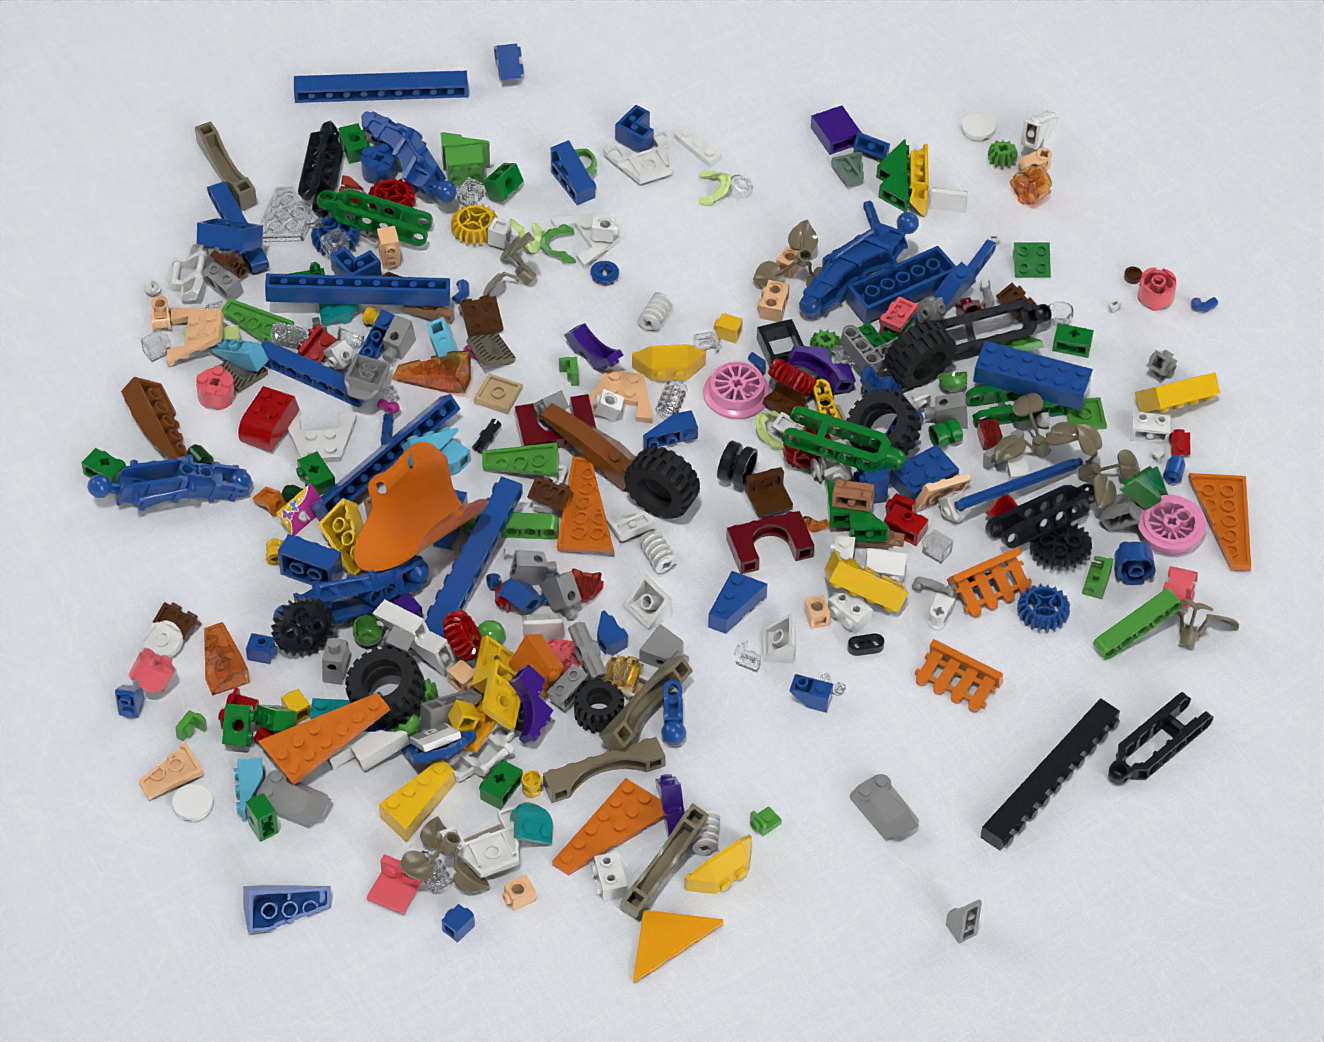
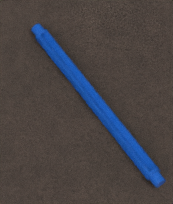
[954,458,1083,510]

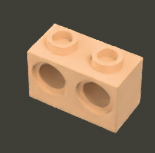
[377,226,401,269]
[757,280,790,322]

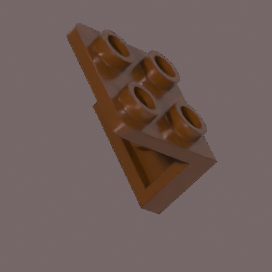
[458,295,504,337]
[745,467,793,518]

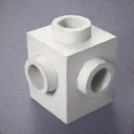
[323,340,355,370]
[938,491,970,522]

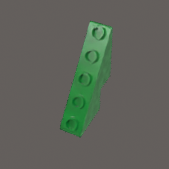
[876,139,911,212]
[1120,466,1168,510]
[826,480,889,542]

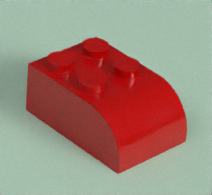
[238,386,300,452]

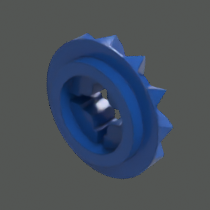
[590,261,619,285]

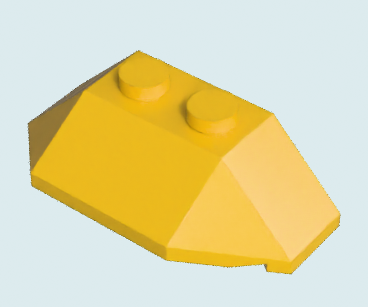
[632,344,706,381]
[684,834,752,894]

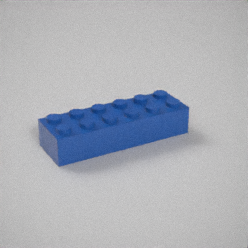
[846,246,956,324]
[973,341,1093,410]

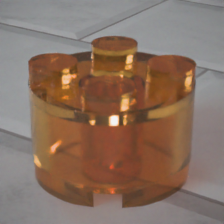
[1010,164,1052,205]

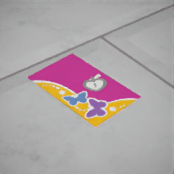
[276,483,320,536]

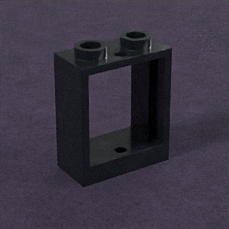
[757,319,804,366]

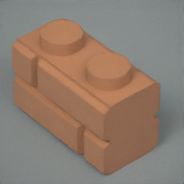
[832,479,875,512]

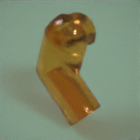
[803,516,829,532]

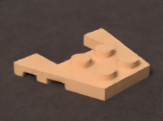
[166,307,224,366]
[589,369,653,423]

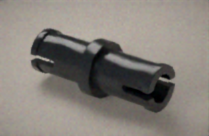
[472,418,502,454]

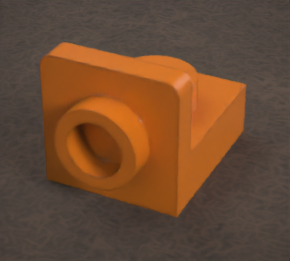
[253,487,286,516]

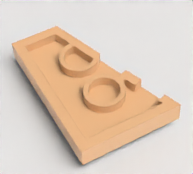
[915,474,972,513]
[139,742,204,800]

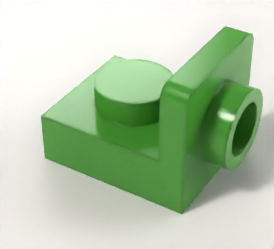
[559,357,579,386]
[175,710,207,742]
[749,806,782,837]

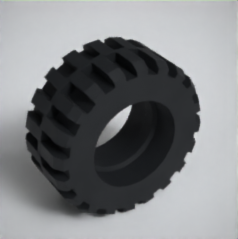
[884,320,957,389]
[846,389,921,456]
[624,446,700,519]
[345,646,426,726]

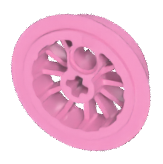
[703,361,770,418]
[1138,495,1207,554]

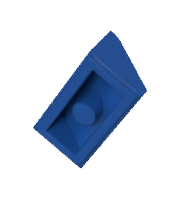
[853,132,890,160]

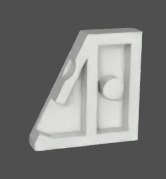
[605,511,655,542]

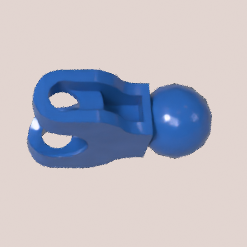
[661,680,687,745]

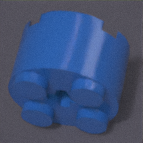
[361,144,397,183]
[1114,541,1156,585]

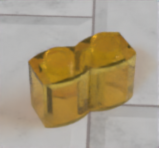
[603,655,643,688]

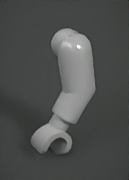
[979,280,995,309]
[912,577,955,597]

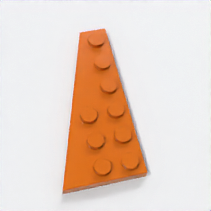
[557,457,614,553]
[1188,473,1251,571]
[258,693,391,785]
[552,778,664,876]

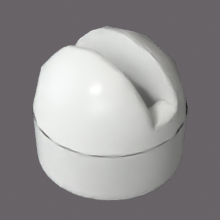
[144,279,161,295]
[1036,412,1050,427]

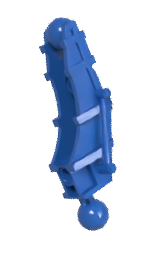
[361,111,457,203]
[799,212,919,319]
[87,454,252,511]
[273,555,429,625]

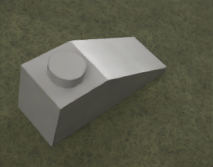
[420,688,482,730]
[945,899,982,944]

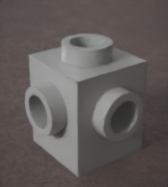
[916,295,946,322]
[1147,349,1178,377]

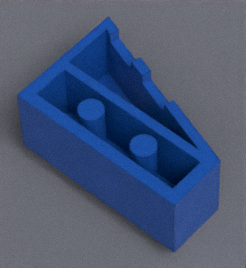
[550,140,597,205]

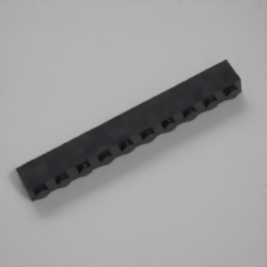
[980,698,1120,851]

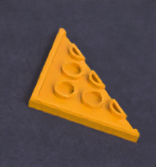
[633,910,723,983]

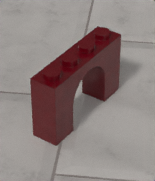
[514,394,597,448]
[726,510,815,574]

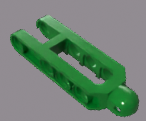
[317,188,433,246]
[965,386,1066,428]
[782,406,906,473]

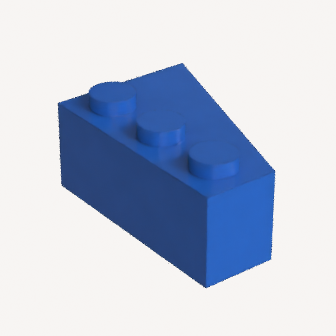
[708,571,768,634]

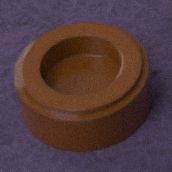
[1124,266,1142,284]

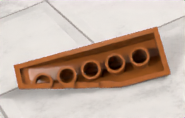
[121,377,188,459]
[540,403,636,491]

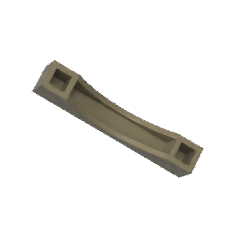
[195,121,257,209]
[598,655,693,751]
[543,737,665,803]
[619,803,709,919]

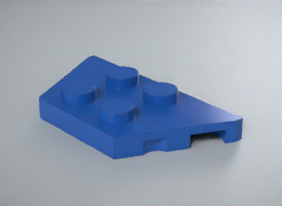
[401,729,477,764]

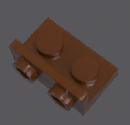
[210,250,249,279]
[996,282,1037,322]
[762,381,808,416]
[527,476,574,512]
[153,602,202,641]

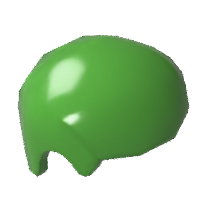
[939,371,967,392]
[352,615,382,646]
[478,620,506,645]
[389,714,421,740]

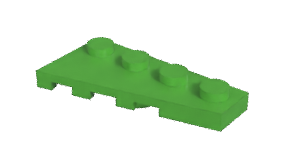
[221,298,295,346]
[482,443,559,477]

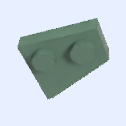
[831,152,864,186]

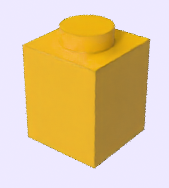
[713,313,743,343]
[281,689,311,724]
[448,700,480,732]

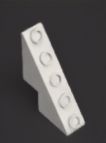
[1021,110,1060,150]
[372,600,457,676]
[328,730,411,771]

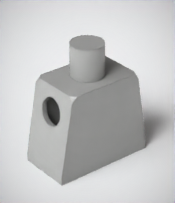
[382,315,416,362]
[925,392,968,429]
[1099,493,1142,532]
[509,550,557,586]
[538,571,581,619]
[639,624,689,668]
[322,638,350,685]

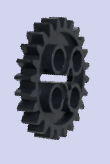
[1029,523,1092,571]
[271,595,335,657]

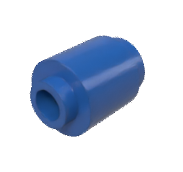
[1163,455,1186,484]

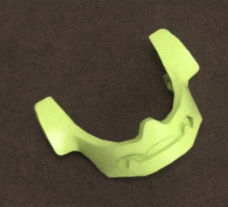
[699,170,731,206]
[510,218,544,253]
[755,411,783,450]

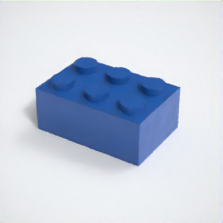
[196,218,263,254]
[889,444,959,500]
[278,534,343,585]

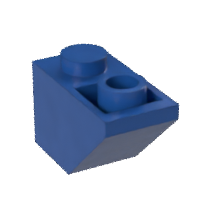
[498,578,544,613]
[597,610,628,656]
[789,674,833,713]
[115,685,144,718]

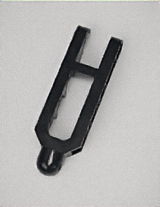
[298,120,344,218]
[937,299,1052,355]
[985,484,1096,549]
[1108,692,1214,784]

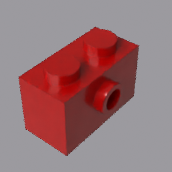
[884,504,929,546]

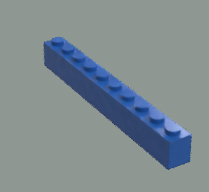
[294,70,468,103]
[265,273,450,306]
[309,394,461,522]
[425,476,523,638]

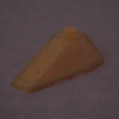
[392,351,471,393]
[204,622,250,696]

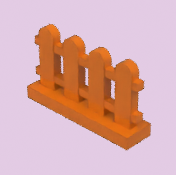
[946,547,1032,617]
[915,639,1003,713]

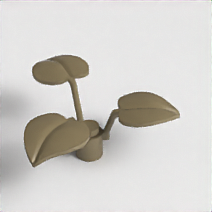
[753,220,823,288]
[483,232,537,296]
[995,393,1078,464]
[1075,424,1140,508]
[1175,599,1239,647]
[400,816,490,893]

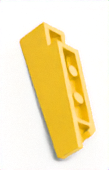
[910,144,929,217]

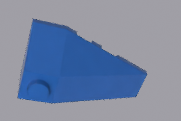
[243,885,331,933]

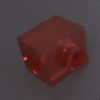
[977,419,1003,450]

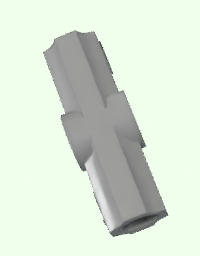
[568,621,608,681]

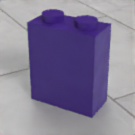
[810,105,862,155]

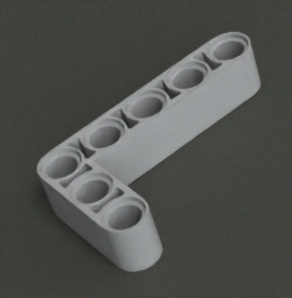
[840,325,897,373]

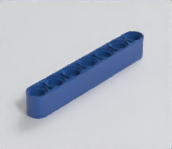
[207,181,269,273]
[261,340,365,407]

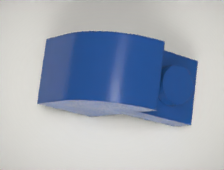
[860,366,901,395]

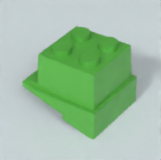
[440,132,490,186]

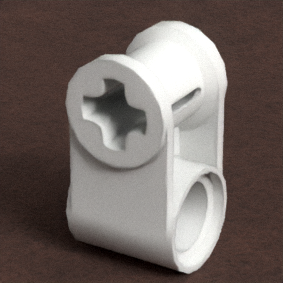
[928,592,956,630]

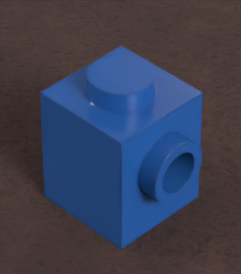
[246,633,278,664]
[442,904,475,943]

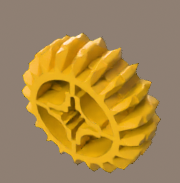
[451,203,498,246]

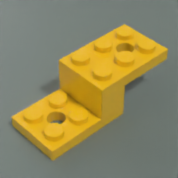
[472,635,521,730]

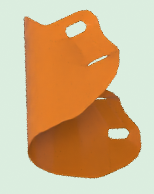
[354,442,489,572]

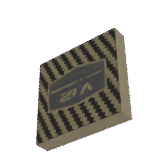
[466,333,516,366]
[218,360,268,393]

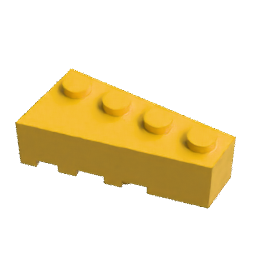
[1135,372,1221,413]
[317,498,369,576]
[824,549,909,612]
[379,759,455,843]

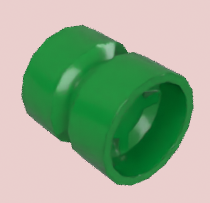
[928,418,963,448]

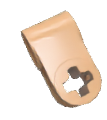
[1018,148,1052,178]
[151,296,171,331]

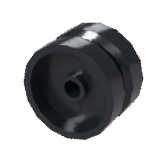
[717,440,758,488]

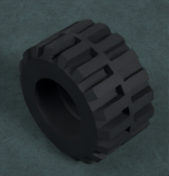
[574,679,624,734]

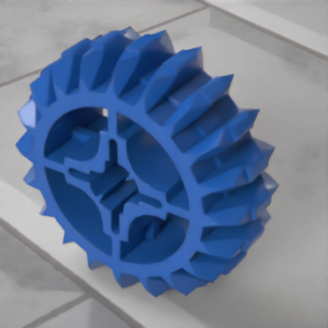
[311,215,360,257]
[1017,583,1070,632]

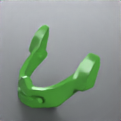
[575,148,597,175]
[540,224,576,264]

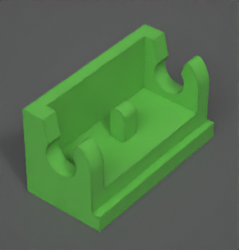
[1082,556,1114,599]

